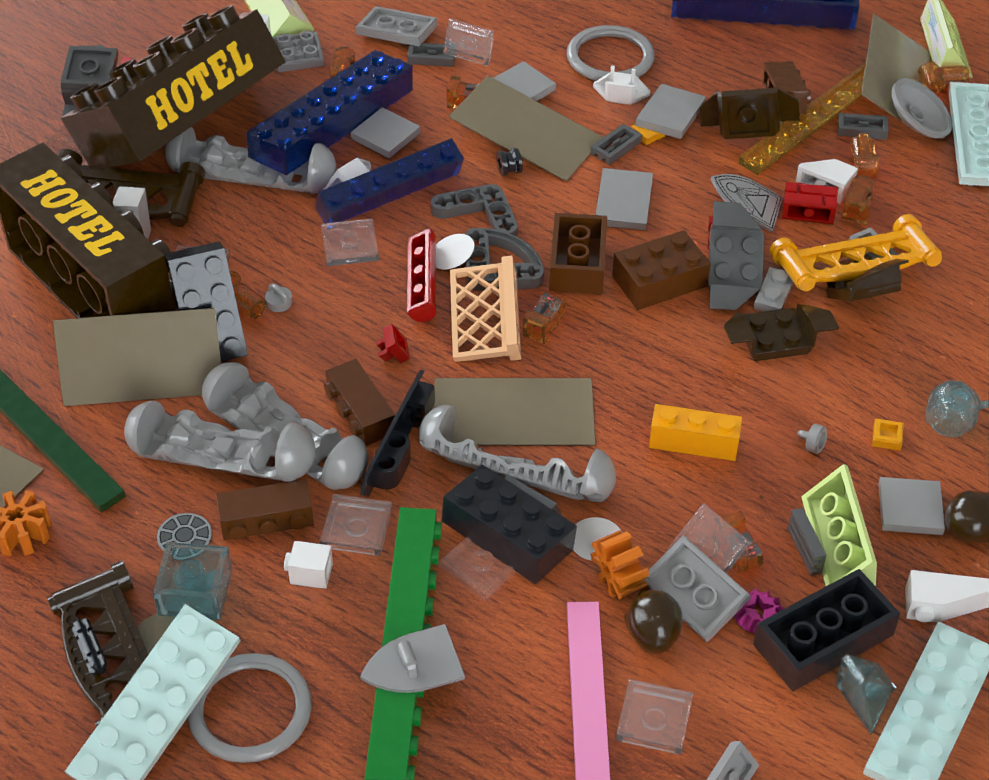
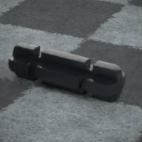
[72,618,108,675]

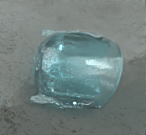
[925,380,989,437]

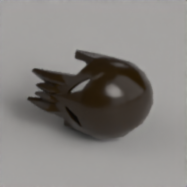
[945,490,989,543]
[624,589,683,654]

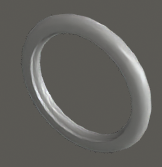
[567,25,655,81]
[187,653,312,763]

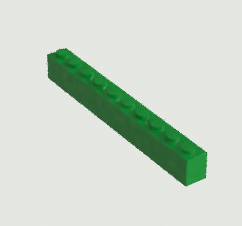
[364,507,442,780]

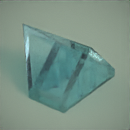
[835,654,896,735]

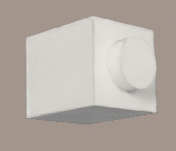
[284,541,333,589]

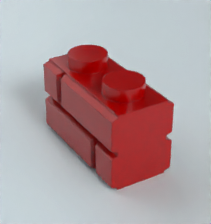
[781,182,838,225]

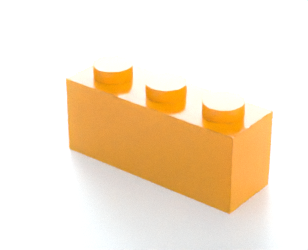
[649,404,742,461]

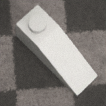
[905,570,989,622]

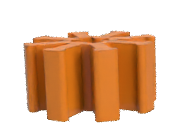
[0,490,52,556]
[591,530,650,600]

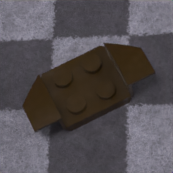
[699,86,800,139]
[826,255,909,302]
[724,304,839,361]

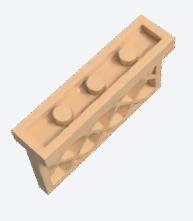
[450,256,521,362]

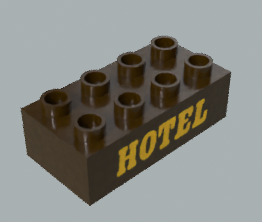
[61,5,286,168]
[0,142,177,318]

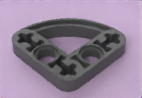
[465,228,544,291]

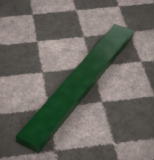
[0,370,126,513]

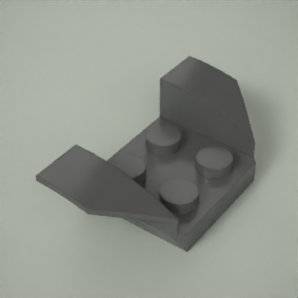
[60,45,119,117]
[708,201,764,310]

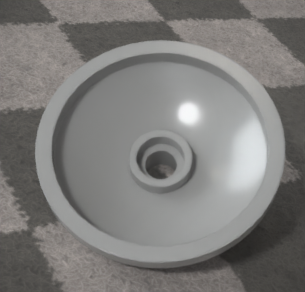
[892,78,952,139]

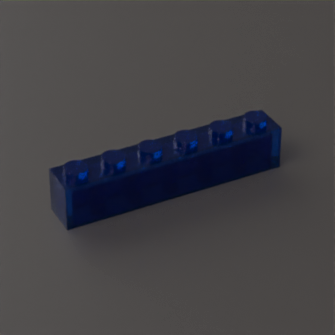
[315,138,464,228]

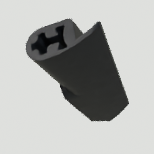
[360,370,435,496]

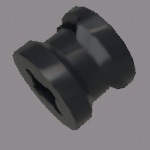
[496,148,523,176]

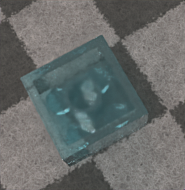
[153,542,232,620]

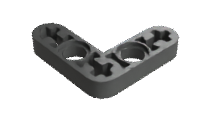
[431,184,518,236]

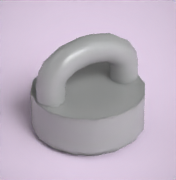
[265,283,293,312]
[797,424,828,454]

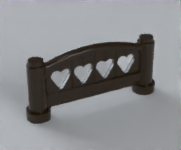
[57,149,206,227]
[47,560,148,727]

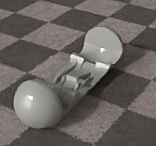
[165,127,337,194]
[202,362,369,490]
[124,400,315,482]
[419,405,616,502]

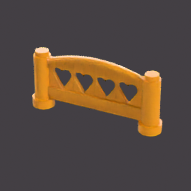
[769,214,942,291]

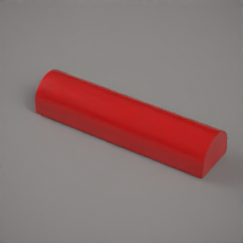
[407,228,436,322]

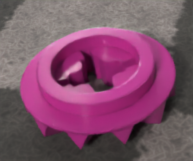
[734,588,784,633]

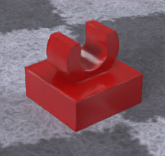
[376,324,410,363]

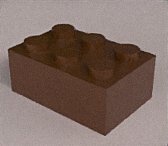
[549,213,607,294]
[612,230,711,310]

